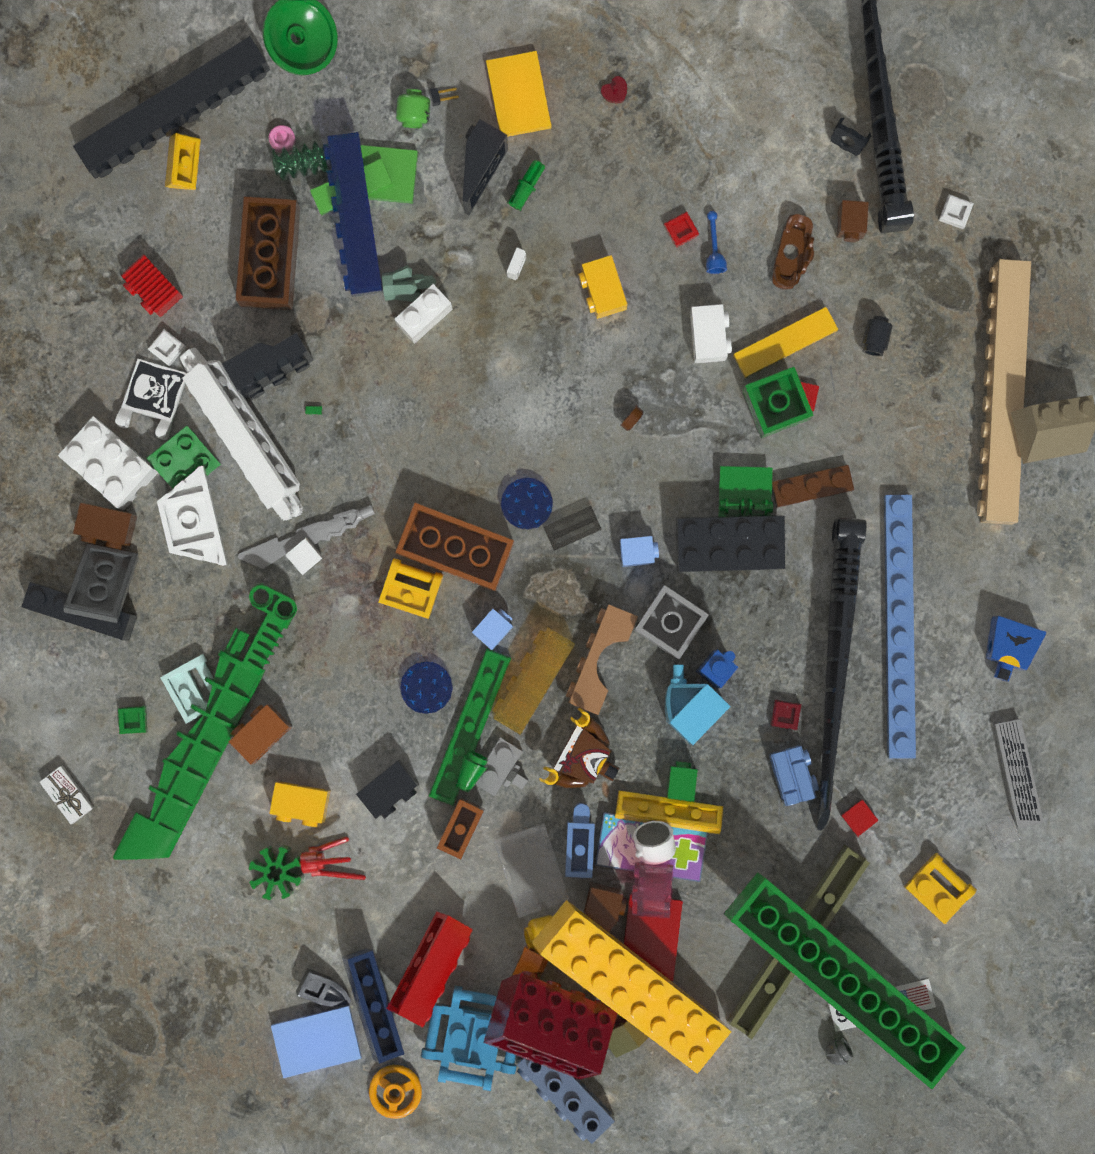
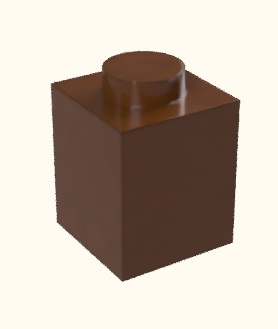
[837,200,869,242]

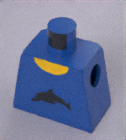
[986,616,1046,682]

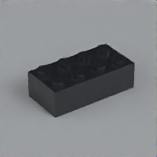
[676,515,785,572]

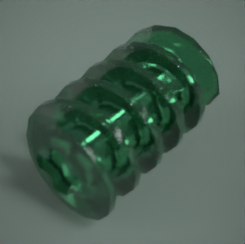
[271,141,328,181]

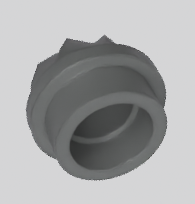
[826,1038,853,1065]

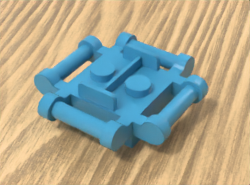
[420,986,517,1091]

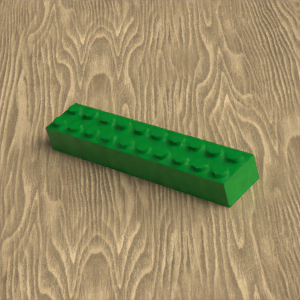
[723,872,966,1089]

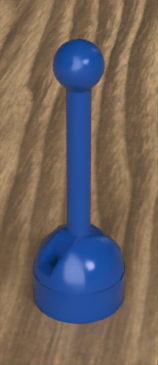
[706,211,727,274]

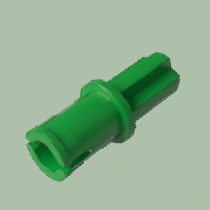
[507,160,545,211]

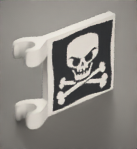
[115,359,187,440]

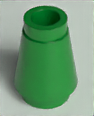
[456,751,488,793]

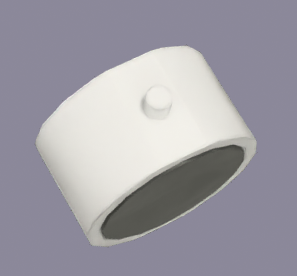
[633,821,676,865]

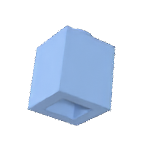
[620,536,659,567]
[472,609,513,650]

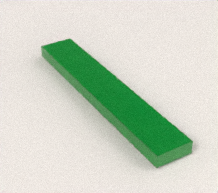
[429,649,511,806]

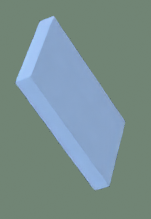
[271,1005,362,1078]

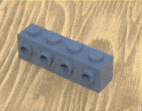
[517,1057,615,1144]

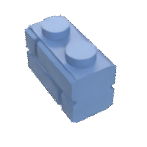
[768,745,819,806]

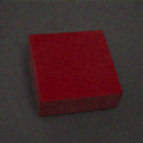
[770,700,802,730]

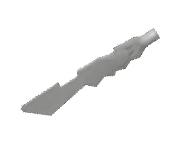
[238,505,375,569]

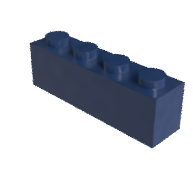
[342,948,404,1064]

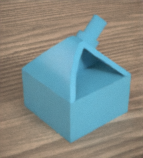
[665,665,731,745]

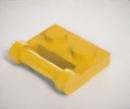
[378,558,444,619]
[904,853,977,924]

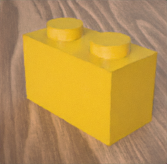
[578,255,628,319]
[269,781,331,827]

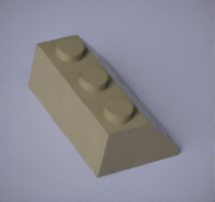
[1011,395,1095,464]

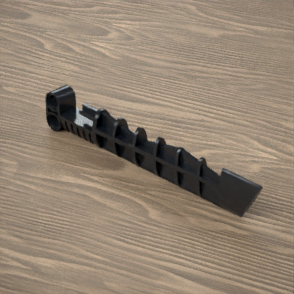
[861,0,914,233]
[817,517,867,831]

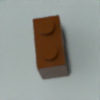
[73,503,137,550]

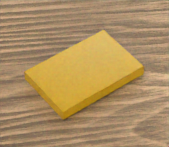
[486,51,551,137]

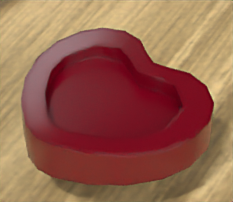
[601,76,627,104]

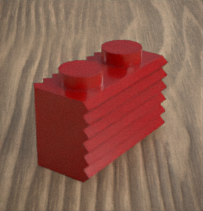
[121,254,183,317]

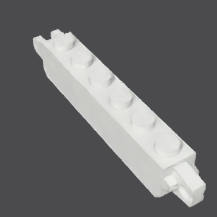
[180,348,303,521]

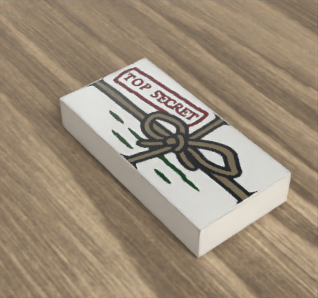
[40,766,94,824]

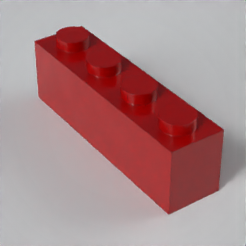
[386,911,473,1027]

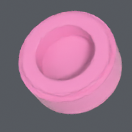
[269,125,296,153]

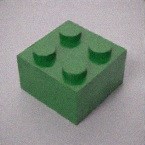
[742,367,814,439]

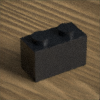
[356,760,419,819]

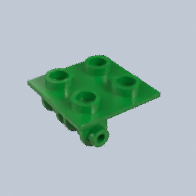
[146,425,221,489]
[718,466,773,516]

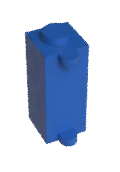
[696,650,738,688]

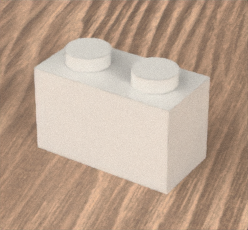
[394,284,453,344]
[690,304,732,363]

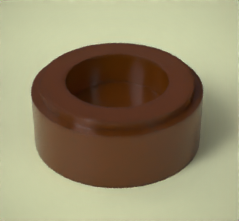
[620,405,644,431]

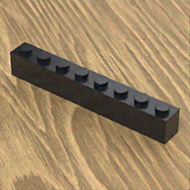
[73,36,270,179]

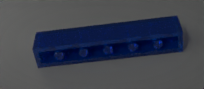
[323,132,382,297]

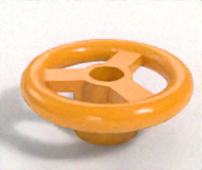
[369,1065,422,1119]

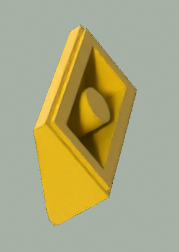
[165,133,201,190]

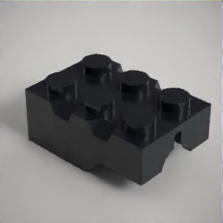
[222,333,314,400]

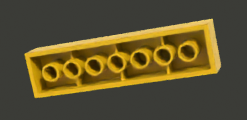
[532,900,731,1074]

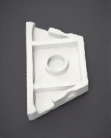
[157,466,228,566]

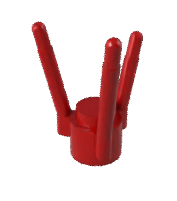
[300,837,366,880]

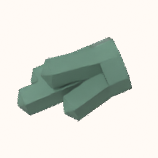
[382,265,436,302]

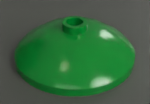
[262,0,338,76]

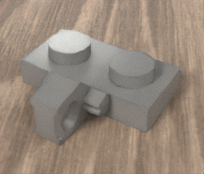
[476,737,528,796]

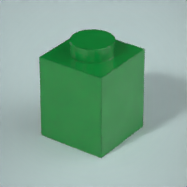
[666,761,698,801]

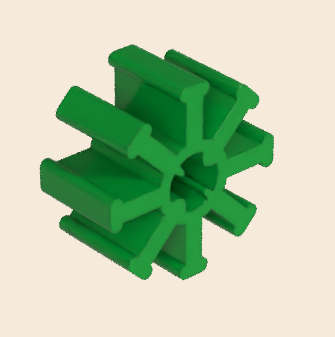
[248,845,305,900]

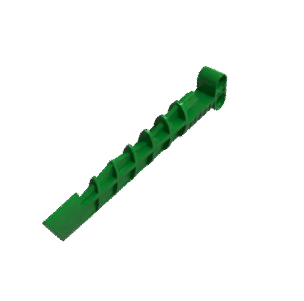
[113,583,297,860]

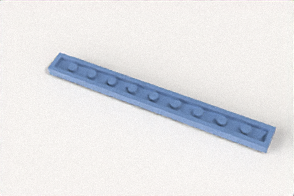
[884,495,916,758]

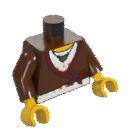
[539,708,620,788]

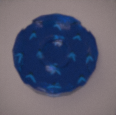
[501,477,553,530]
[400,661,453,714]

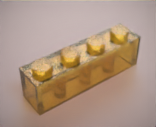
[492,628,575,735]

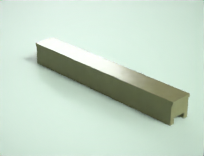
[727,844,870,1040]

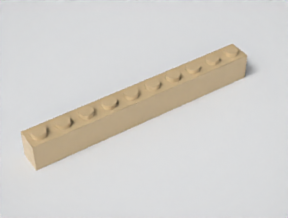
[977,259,1031,525]

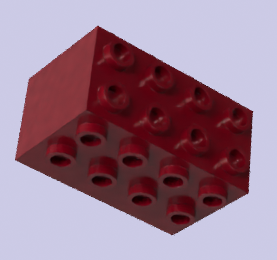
[483,971,617,1079]

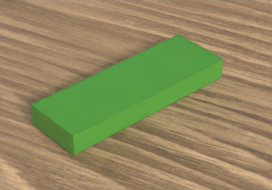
[310,159,392,215]

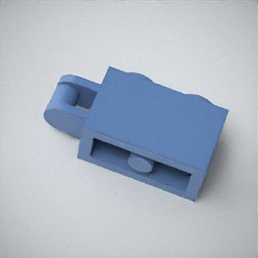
[565,803,595,878]

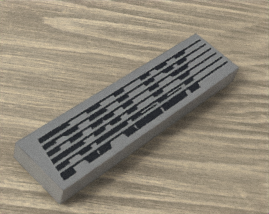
[993,719,1044,828]

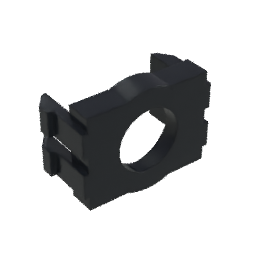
[830,118,872,156]

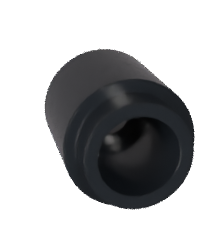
[861,316,893,356]

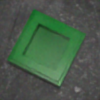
[118,706,148,734]

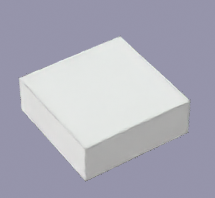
[939,194,974,229]
[507,248,526,280]
[148,329,186,367]
[286,537,324,575]

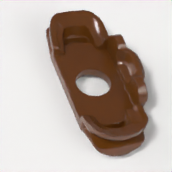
[772,214,814,289]

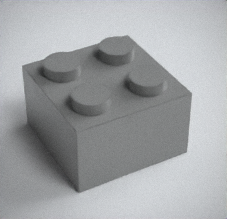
[634,585,709,660]

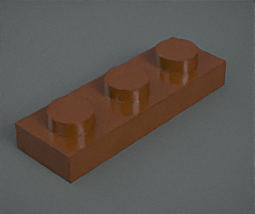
[772,465,854,508]

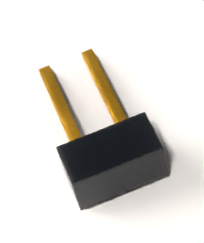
[429,88,459,106]

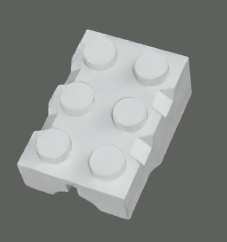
[58,416,158,511]

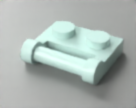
[160,654,214,724]

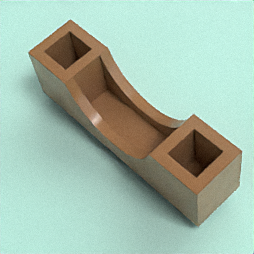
[566,605,638,715]

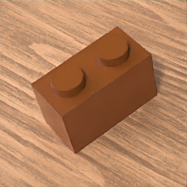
[229,704,292,765]
[437,798,485,860]

